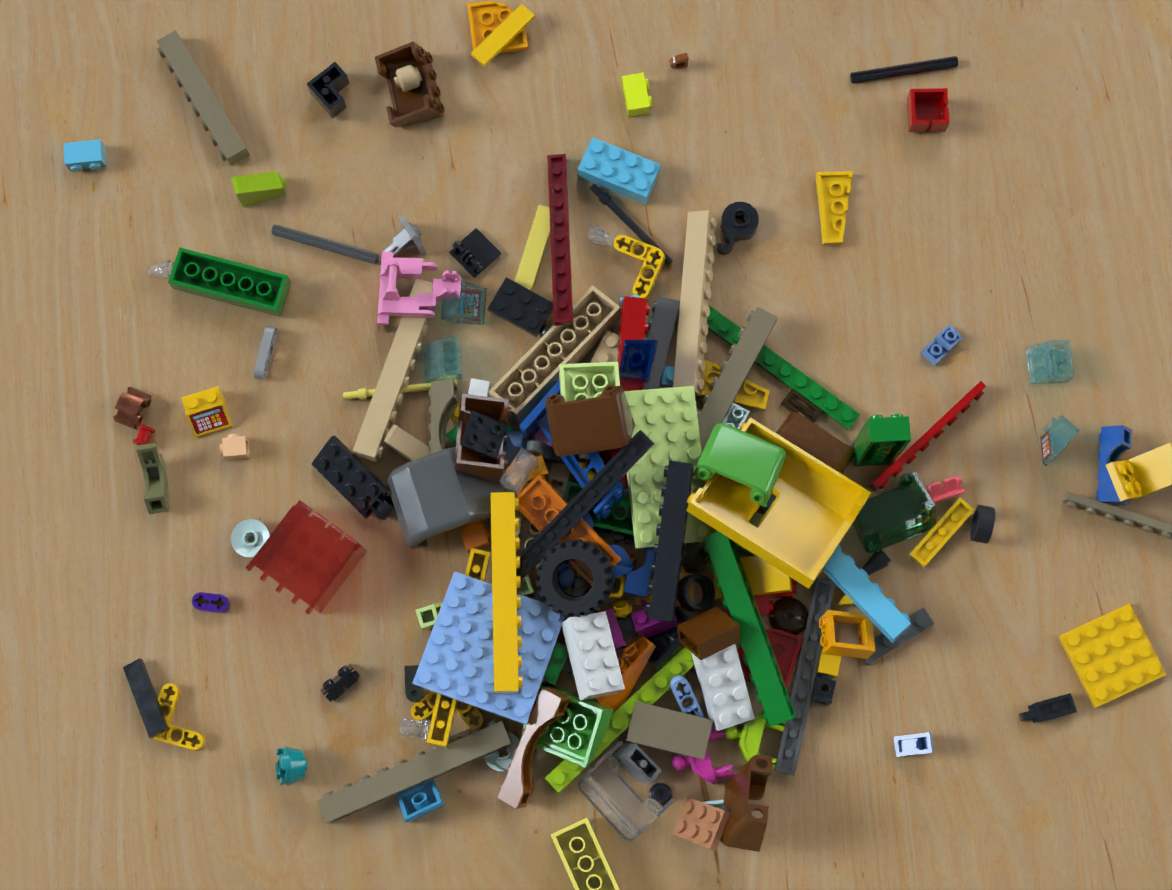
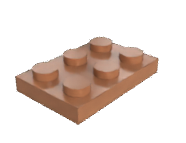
[673,797,731,852]

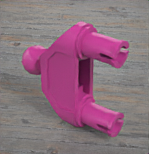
[672,727,734,785]

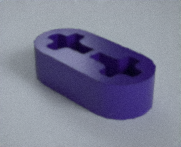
[192,592,230,613]

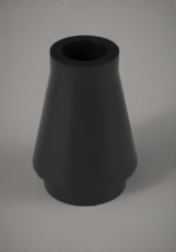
[861,549,891,576]

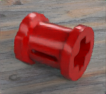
[132,424,156,445]

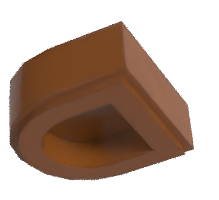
[669,53,689,69]

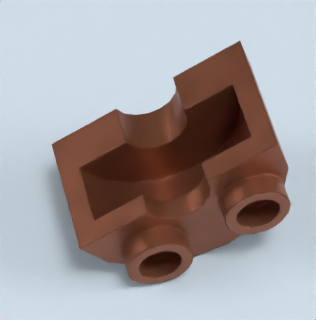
[113,387,151,429]

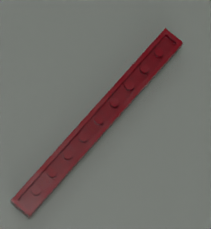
[547,154,574,326]

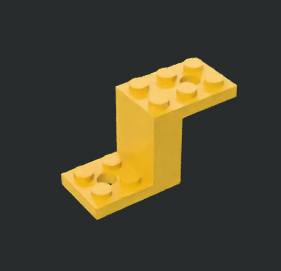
[1106,443,1172,501]

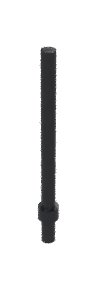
[590,184,673,266]

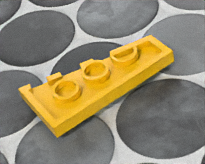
[815,171,853,245]
[701,358,769,411]

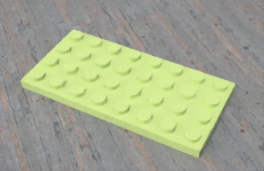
[624,386,711,549]

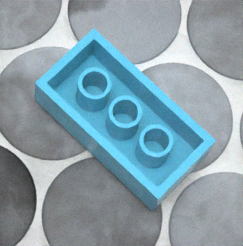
[578,137,661,205]

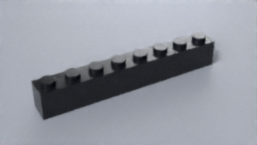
[645,461,694,623]

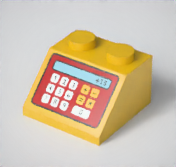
[181,386,233,438]

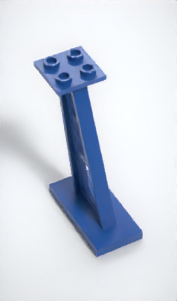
[519,379,624,522]

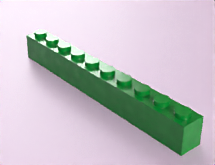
[703,532,796,727]

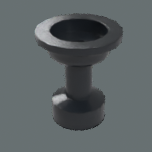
[649,783,672,807]

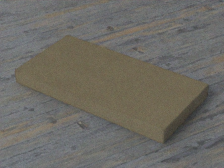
[626,701,713,759]

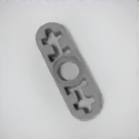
[254,326,277,380]

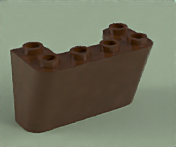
[375,41,445,127]
[454,394,511,483]
[720,755,773,852]

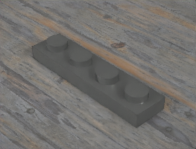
[864,607,934,665]

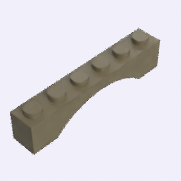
[429,378,459,454]

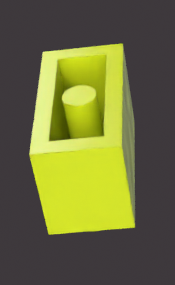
[622,72,653,117]

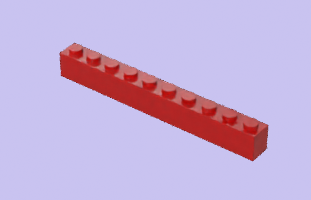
[609,296,650,491]

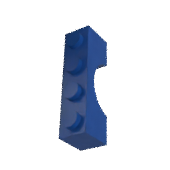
[1096,425,1132,506]
[623,547,655,599]

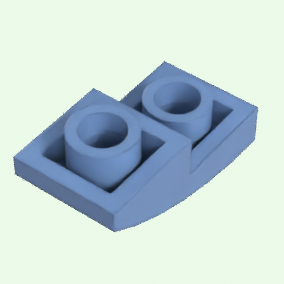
[921,325,963,366]

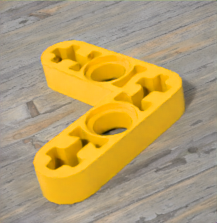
[613,235,665,299]
[153,683,205,750]
[411,692,484,729]

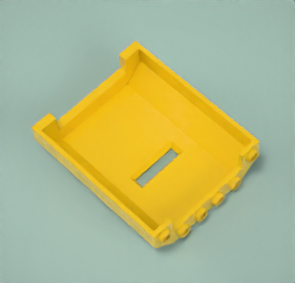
[686,418,871,589]

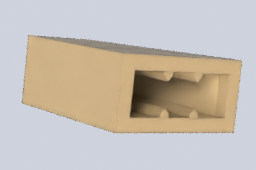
[384,424,431,462]

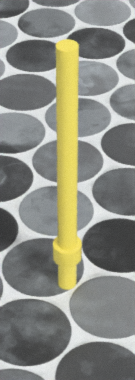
[343,380,457,400]

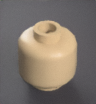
[394,65,422,92]

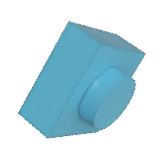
[661,366,675,387]

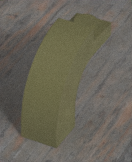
[136,443,169,514]

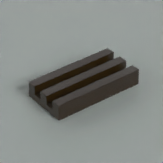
[780,388,823,423]

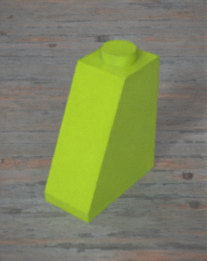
[231,171,287,207]

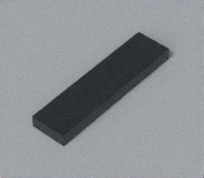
[123,658,169,738]

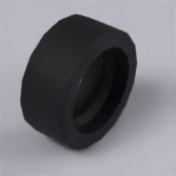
[970,505,995,544]
[677,574,715,612]

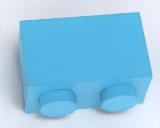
[63,139,106,172]

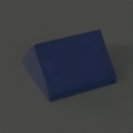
[619,340,658,384]

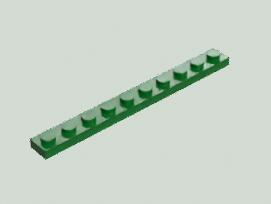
[707,305,860,430]

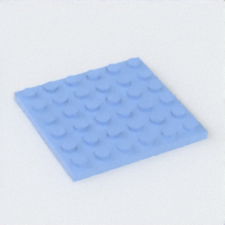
[412,571,565,725]

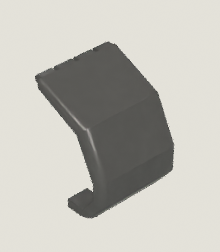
[387,447,512,549]

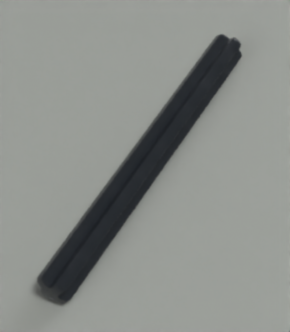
[850,56,958,83]

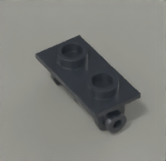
[321,664,360,702]

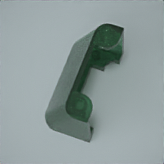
[853,471,936,553]

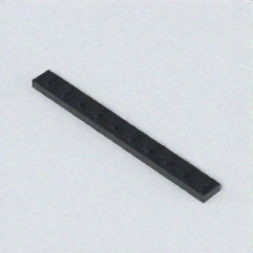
[516,430,655,582]

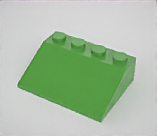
[519,683,613,768]

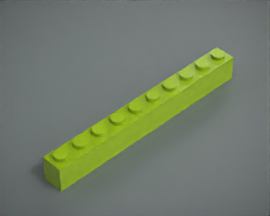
[545,647,695,793]

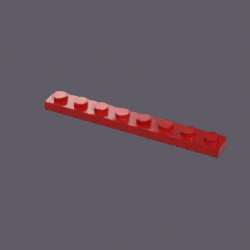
[869,381,986,492]

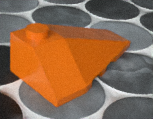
[594,636,656,714]

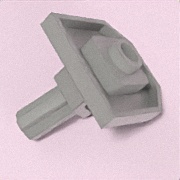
[384,215,427,257]

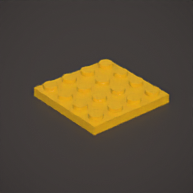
[1058,603,1166,708]

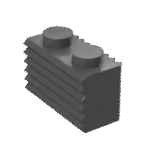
[614,742,662,784]

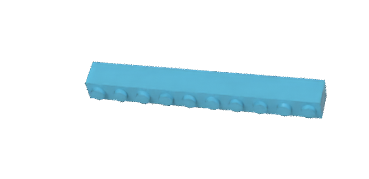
[761,494,911,643]

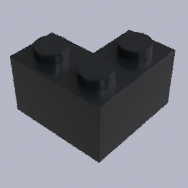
[307,62,350,119]

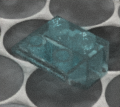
[423,337,463,382]
[1026,340,1074,384]

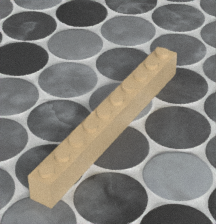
[673,210,717,396]
[353,279,438,462]

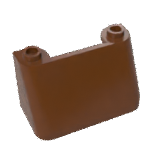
[545,385,635,456]
[776,412,855,474]

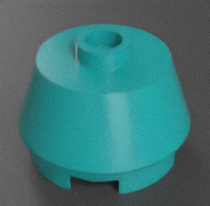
[275,746,307,786]

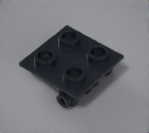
[449,228,502,279]
[461,410,507,460]

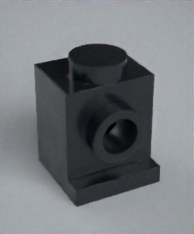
[811,674,836,705]

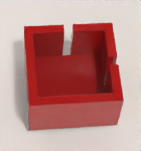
[907,88,950,132]

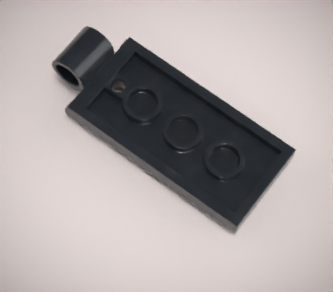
[311,435,395,520]

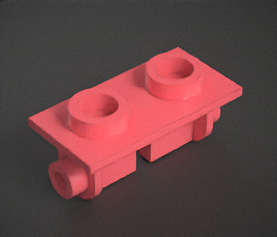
[922,476,966,504]

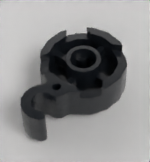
[717,202,759,255]

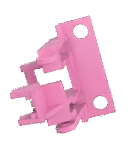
[377,251,461,331]

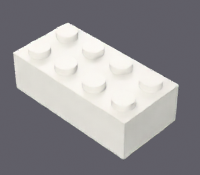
[562,611,625,701]
[691,644,755,731]

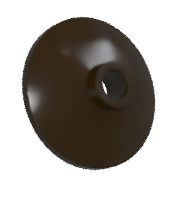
[769,598,808,635]

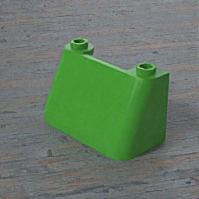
[692,423,787,507]

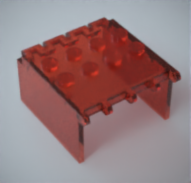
[246,500,367,615]

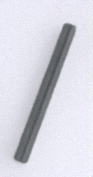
[271,224,379,264]

